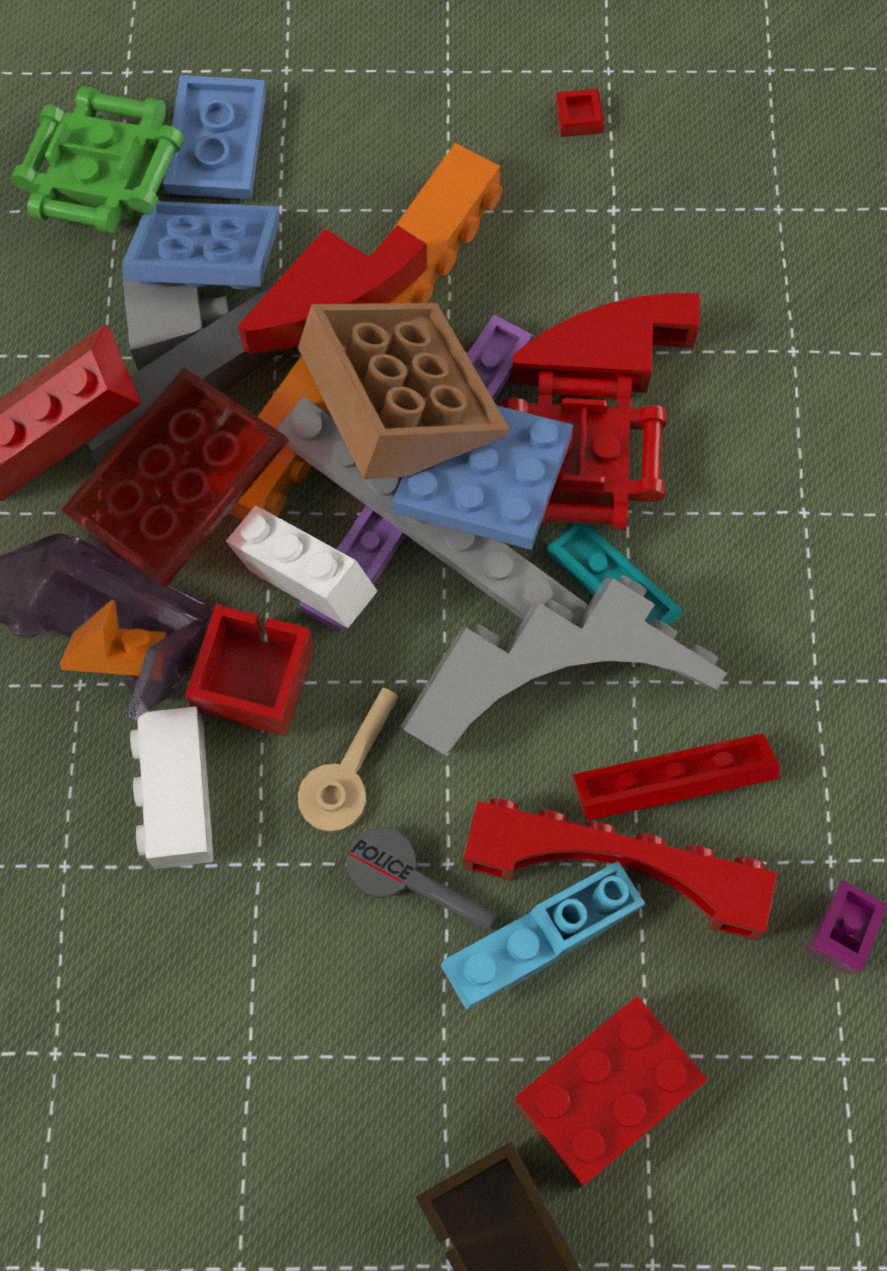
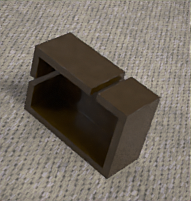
[416,1142,582,1271]

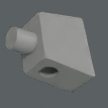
[122,275,230,371]

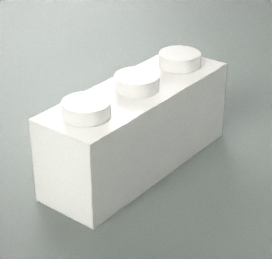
[226,505,377,628]
[130,706,214,869]

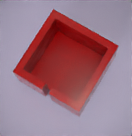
[185,605,314,737]

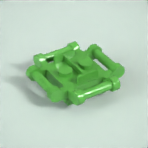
[10,86,185,234]

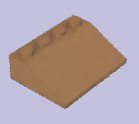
[298,303,510,479]

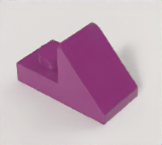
[804,879,887,975]

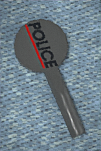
[346,827,497,931]

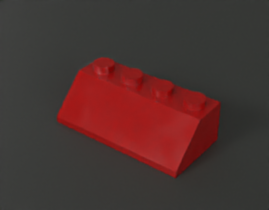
[0,325,141,501]

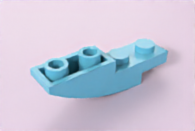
[440,861,645,1010]

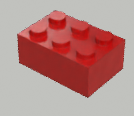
[513,995,707,1188]

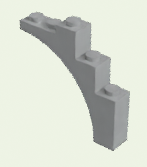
[401,575,727,755]

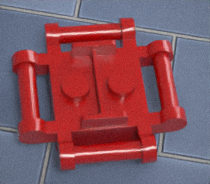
[500,371,667,531]

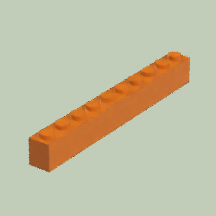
[208,143,503,521]

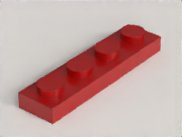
[573,733,780,821]

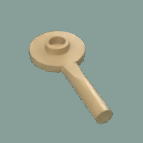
[298,688,399,833]

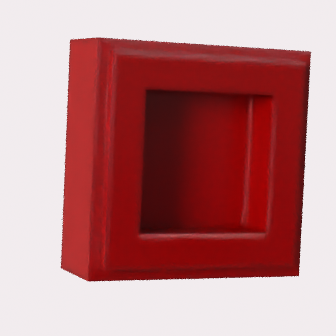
[556,88,604,137]

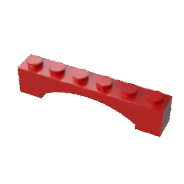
[463,798,777,941]

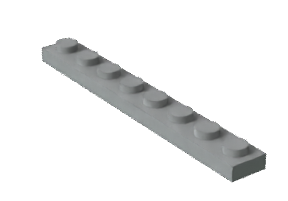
[274,397,588,625]

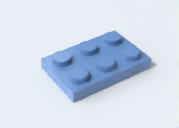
[163,75,266,200]

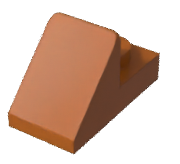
[60,600,168,678]

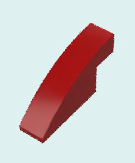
[238,225,427,354]
[512,293,700,393]

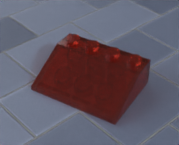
[61,367,289,588]

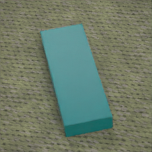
[547,523,683,627]

